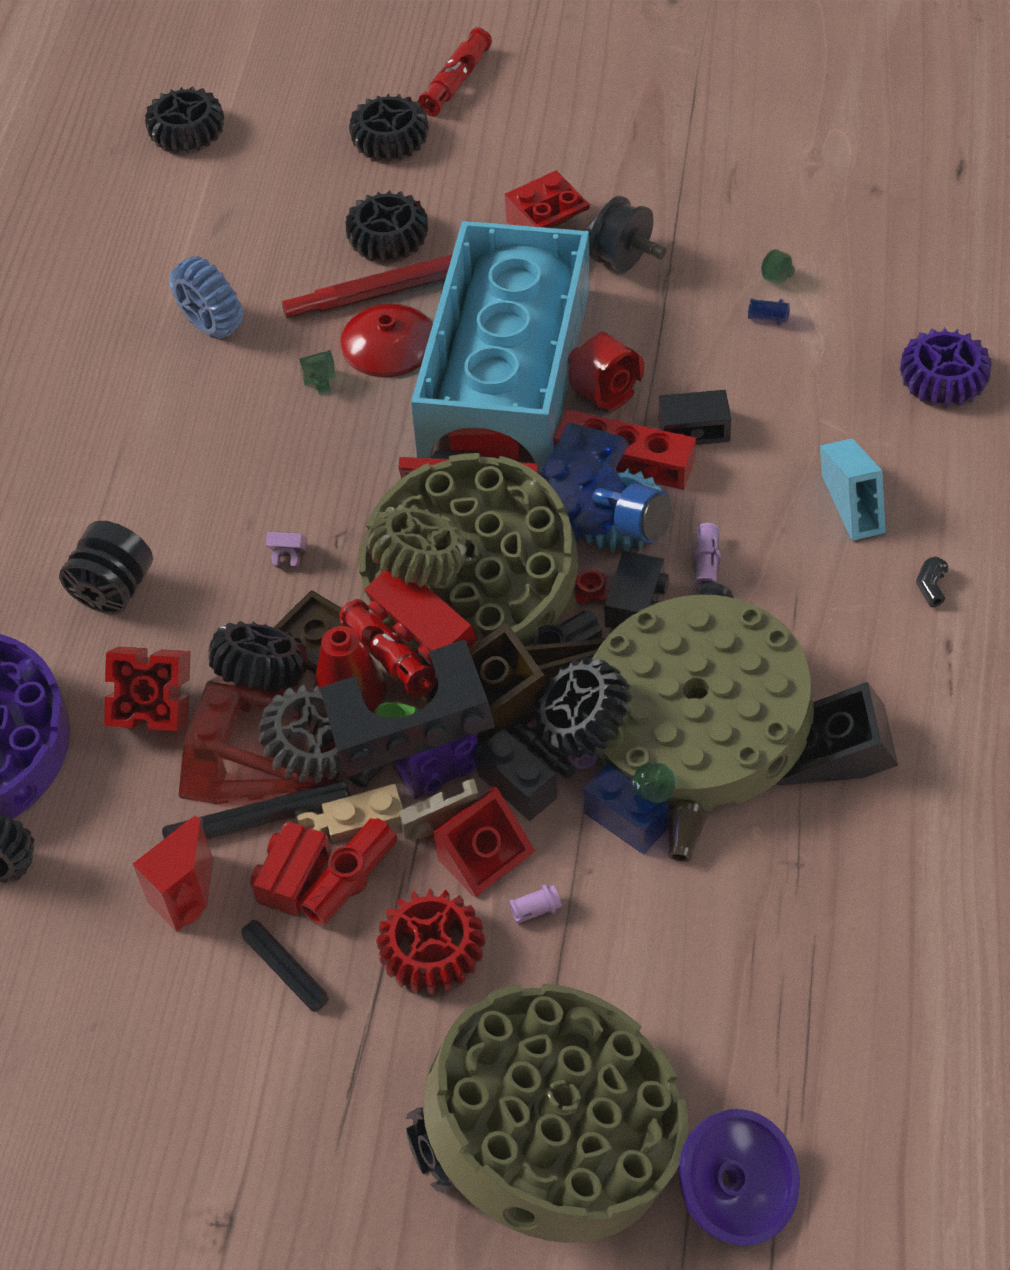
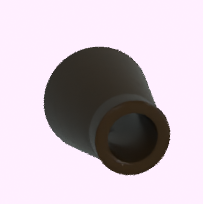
[668,801,706,862]

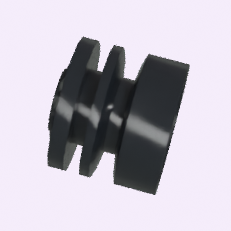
[59,521,154,614]

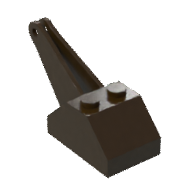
[421,622,606,746]

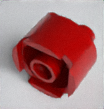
[568,331,644,411]

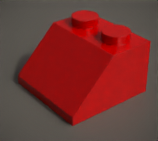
[133,815,213,932]

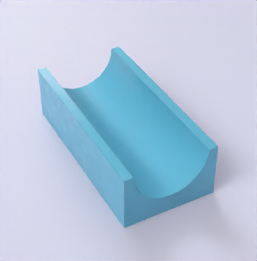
[411,221,590,472]

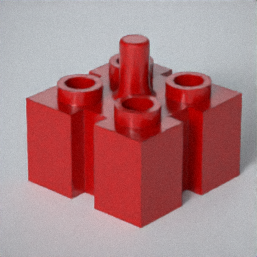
[104,646,191,731]

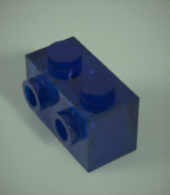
[583,763,669,855]

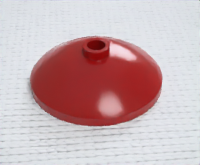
[340,303,433,377]

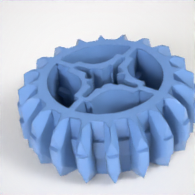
[169,256,243,340]

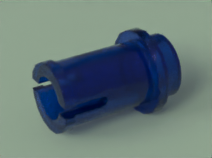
[748,298,790,325]

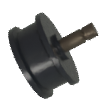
[589,196,667,273]

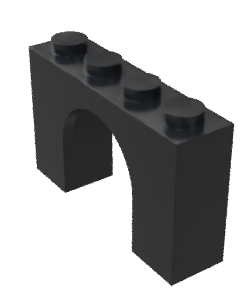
[320,639,495,777]

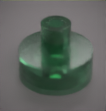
[761,249,795,284]
[633,762,675,803]

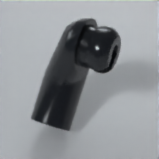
[916,556,949,607]

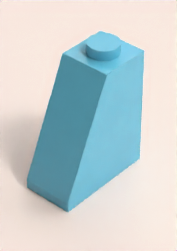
[820,438,886,541]

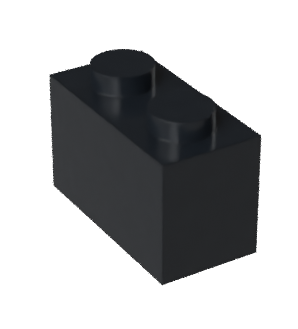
[658,389,732,445]
[604,550,669,629]

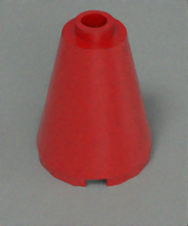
[313,626,387,713]

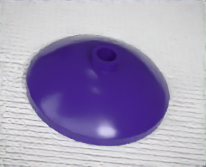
[679,1109,800,1246]

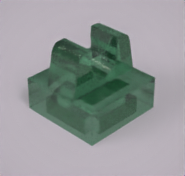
[299,350,336,394]

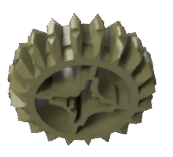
[367,505,467,588]

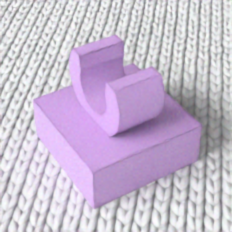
[266,532,308,568]

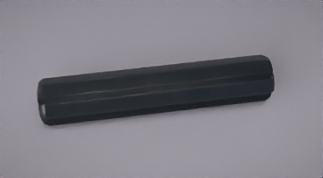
[241,920,329,1012]

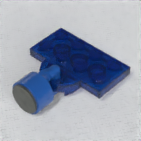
[540,422,672,543]

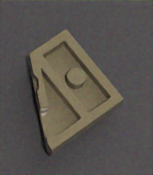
[399,779,478,839]

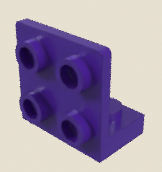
[393,734,478,799]

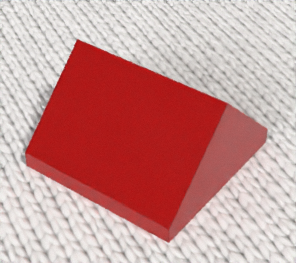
[449,428,519,462]
[434,787,535,897]

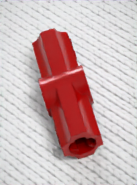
[297,818,398,926]

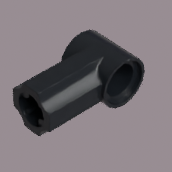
[533,610,603,645]

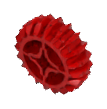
[376,888,485,995]

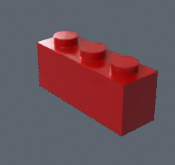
[364,572,478,666]

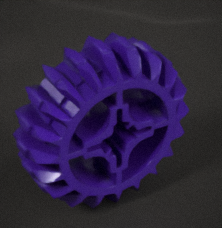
[900,327,992,408]

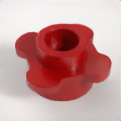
[574,569,609,604]

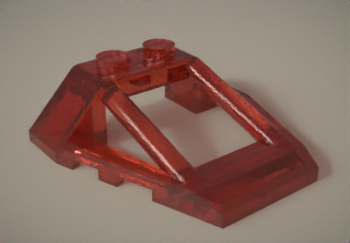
[178,676,340,804]

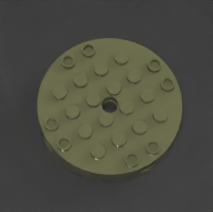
[358,453,578,658]
[593,595,814,811]
[423,984,688,1243]

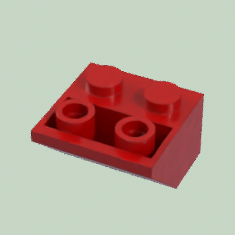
[505,170,590,228]

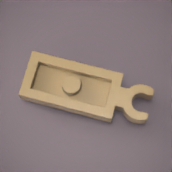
[297,784,403,843]

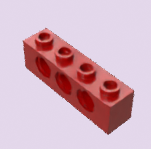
[553,409,696,490]

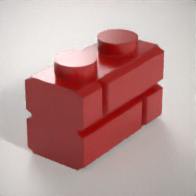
[250,821,331,917]

